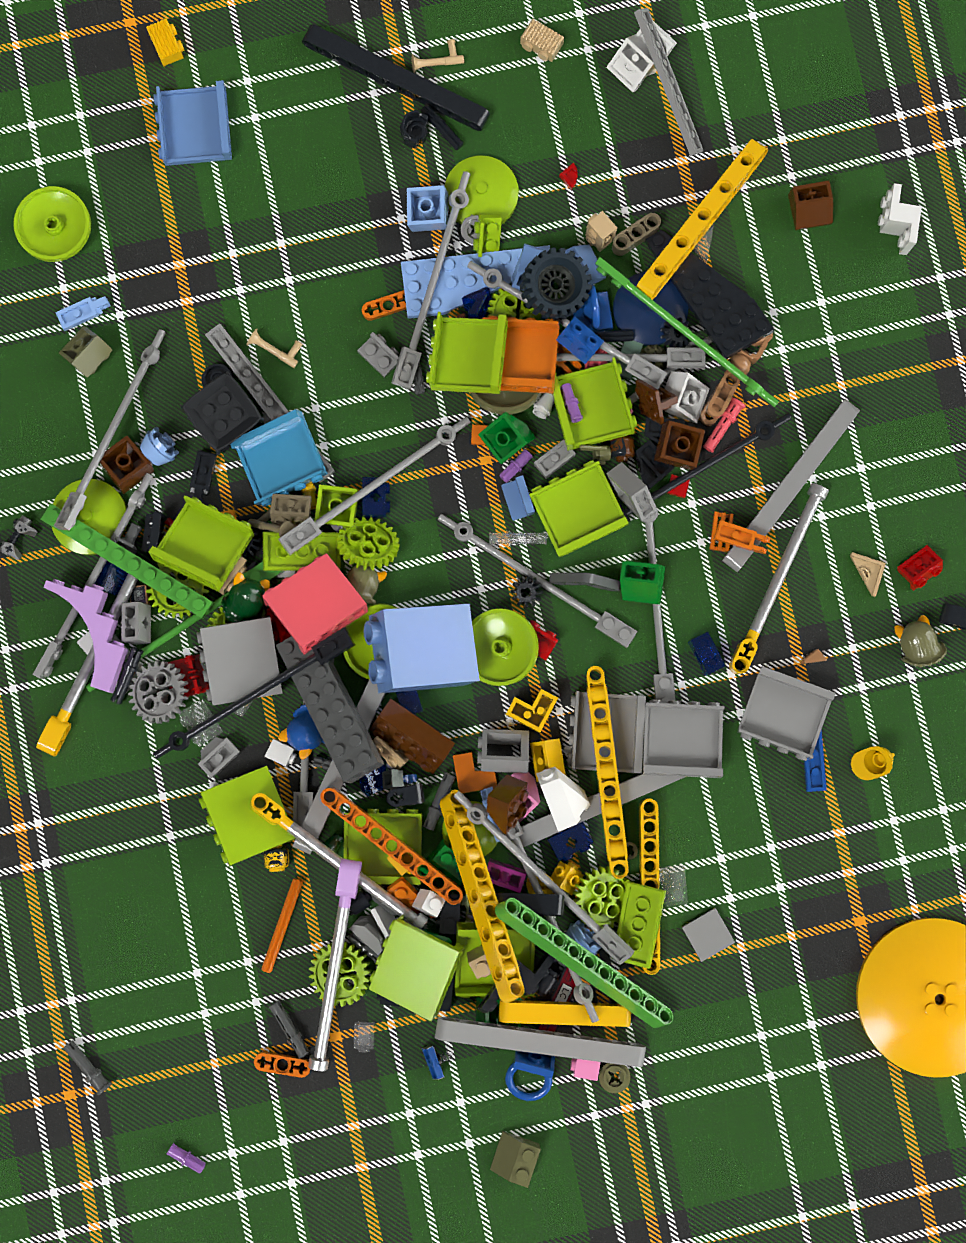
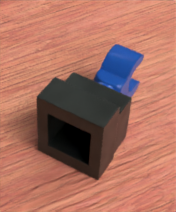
[382,769,417,789]

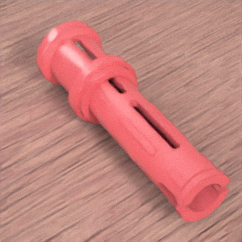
[703,397,746,453]

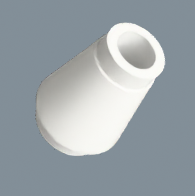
[533,393,554,419]

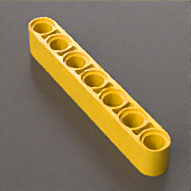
[498,1000,631,1027]

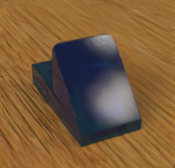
[462,287,492,319]

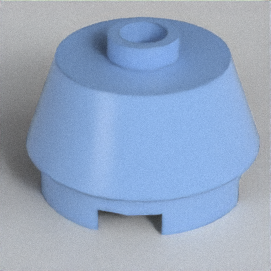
[140,427,179,466]
[566,920,601,955]

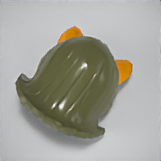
[346,565,387,604]
[894,615,947,667]

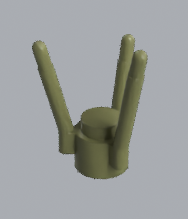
[573,445,611,471]

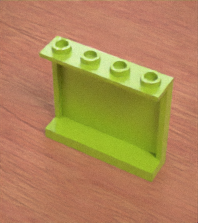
[426,312,508,394]
[552,357,637,451]
[529,460,629,558]
[149,496,254,592]
[198,766,296,867]
[344,809,422,885]
[369,915,465,1021]
[454,922,535,998]

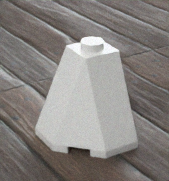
[536,766,590,831]

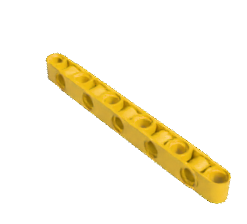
[636,139,768,300]
[586,666,628,879]
[440,790,524,1003]

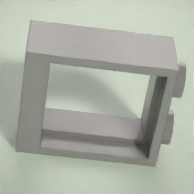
[606,462,657,521]
[477,729,529,773]

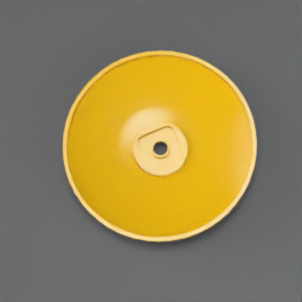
[856,918,966,1077]

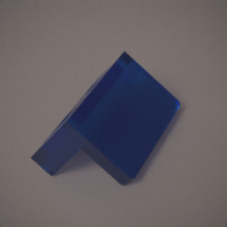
[95,561,128,596]

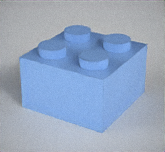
[407,185,449,232]

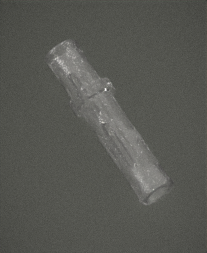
[489,531,547,546]

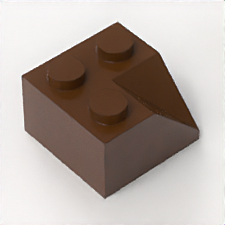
[654,420,705,470]
[99,436,154,494]

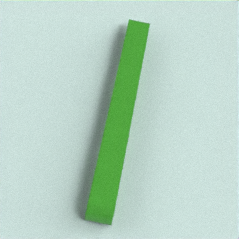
[495,898,673,1028]

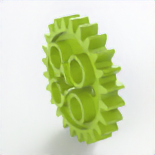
[487,288,548,321]
[337,517,400,570]
[146,563,209,619]
[573,866,629,928]
[309,942,372,1007]

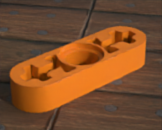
[362,290,406,320]
[254,1051,311,1078]

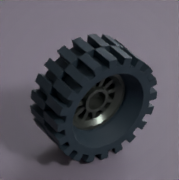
[520,248,592,321]

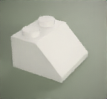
[665,371,710,423]

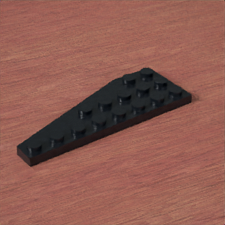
[645,230,774,359]

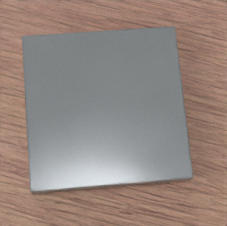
[681,908,735,962]

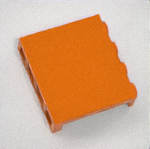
[482,316,560,394]

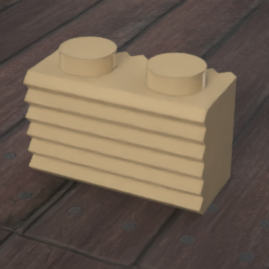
[520,19,564,62]

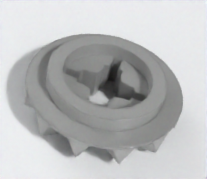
[461,214,478,244]

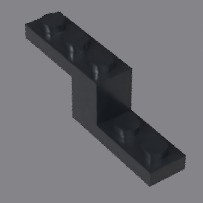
[477,952,558,1013]

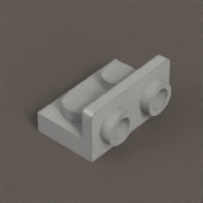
[357,332,400,378]

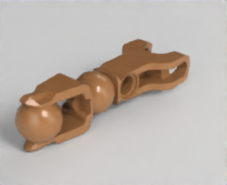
[699,333,773,426]

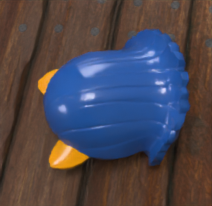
[278,704,325,760]

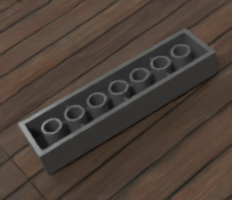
[276,636,384,783]

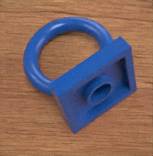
[572,284,613,332]
[505,1051,555,1101]

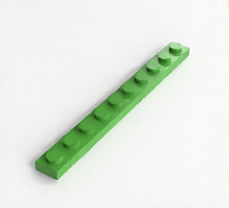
[40,504,213,619]

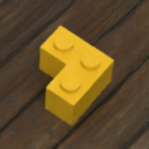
[506,689,558,733]

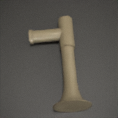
[248,510,294,537]

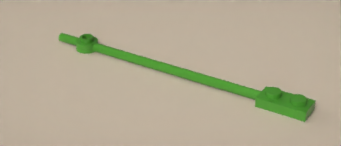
[595,257,779,407]
[86,562,284,692]

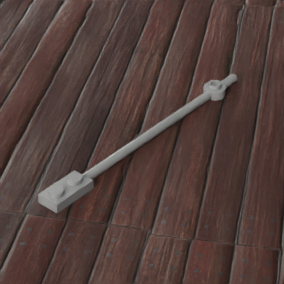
[391,171,470,390]
[467,261,668,389]
[54,329,166,531]
[534,336,712,478]
[557,348,706,369]
[278,417,470,555]
[33,473,153,679]
[642,490,675,704]
[438,514,637,648]
[293,701,314,826]
[454,791,635,965]
[503,821,599,1023]

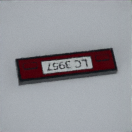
[536,966,582,1032]

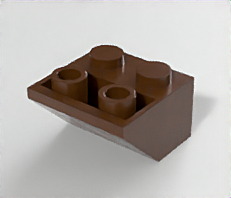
[788,181,833,230]
[487,774,529,834]

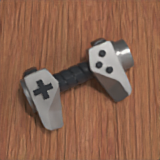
[0,515,37,560]

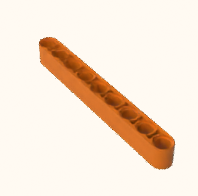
[320,787,463,905]

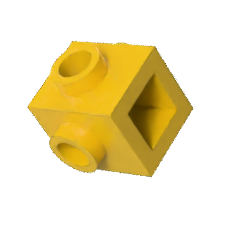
[551,861,584,895]

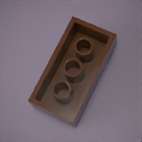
[370,699,455,774]

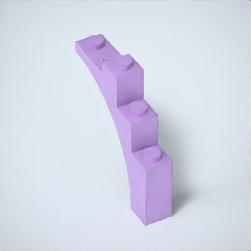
[44,579,129,693]

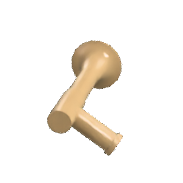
[412,39,464,73]
[247,329,303,368]

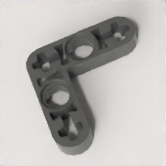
[549,573,621,592]

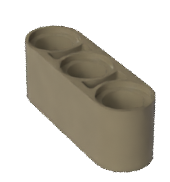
[612,213,661,256]

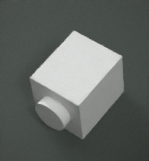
[265,739,297,767]
[412,889,445,917]

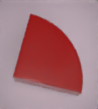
[559,163,578,190]

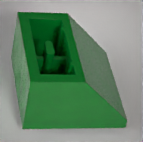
[620,561,665,605]

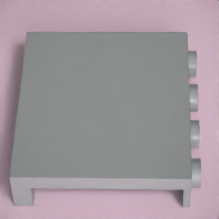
[196,616,282,705]
[737,666,836,761]
[567,691,646,773]
[643,700,724,778]

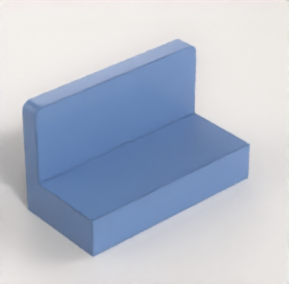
[501,475,535,521]

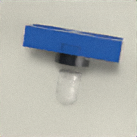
[422,1046,453,1080]

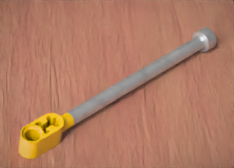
[729,483,829,675]
[36,573,138,757]
[250,793,428,929]

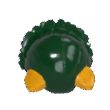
[221,572,270,623]

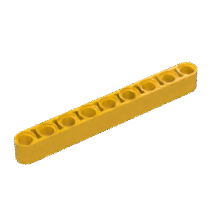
[639,798,660,975]

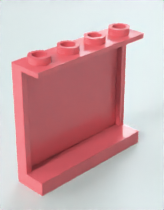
[262,553,368,655]

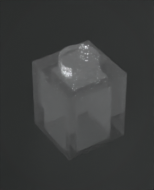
[354,1022,375,1053]

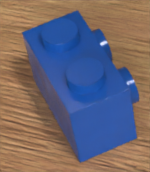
[556,317,604,364]

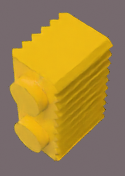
[146,19,185,67]

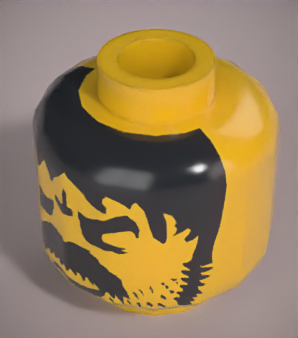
[264,844,289,872]

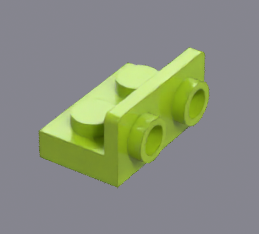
[473,214,502,257]

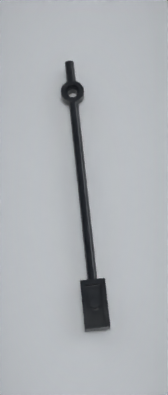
[597,413,792,541]
[153,627,355,759]

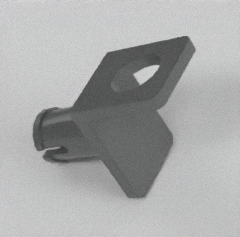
[116,523,142,555]

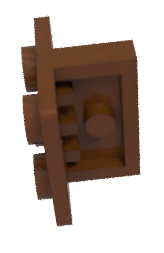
[635,379,678,425]

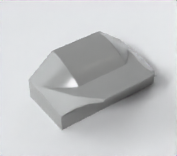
[198,737,240,778]
[349,914,385,955]

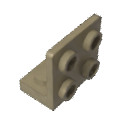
[270,494,312,528]

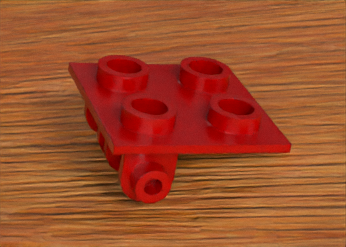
[168,654,209,697]

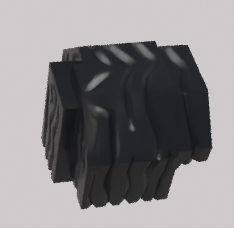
[400,110,428,149]

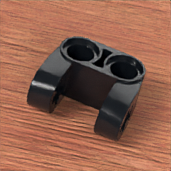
[386,783,425,807]

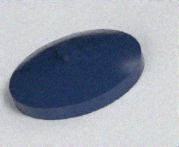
[613,271,688,346]

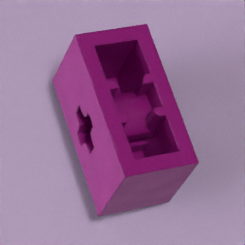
[487,858,526,893]

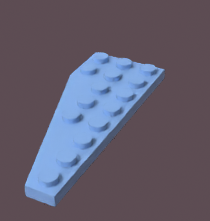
[401,245,550,319]

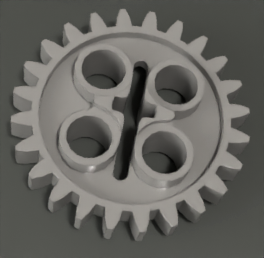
[128,661,189,724]

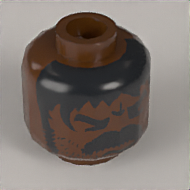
[610,435,635,462]

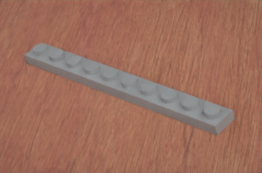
[205,324,335,483]

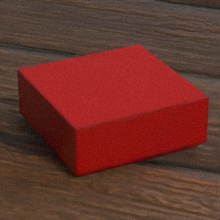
[666,475,690,498]

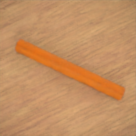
[261,878,303,973]

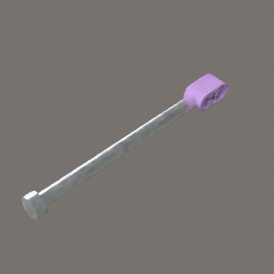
[308,858,362,1071]

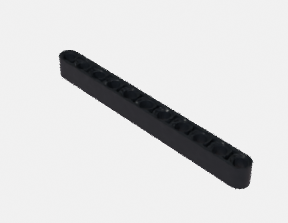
[302,24,490,131]

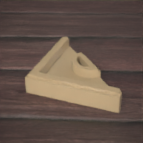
[850,552,886,597]

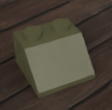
[59,326,112,378]
[490,1131,541,1188]

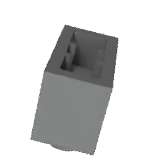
[121,602,151,645]

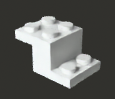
[606,21,677,92]
[878,183,922,255]

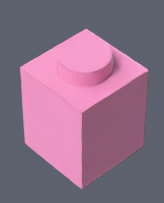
[570,1058,600,1081]

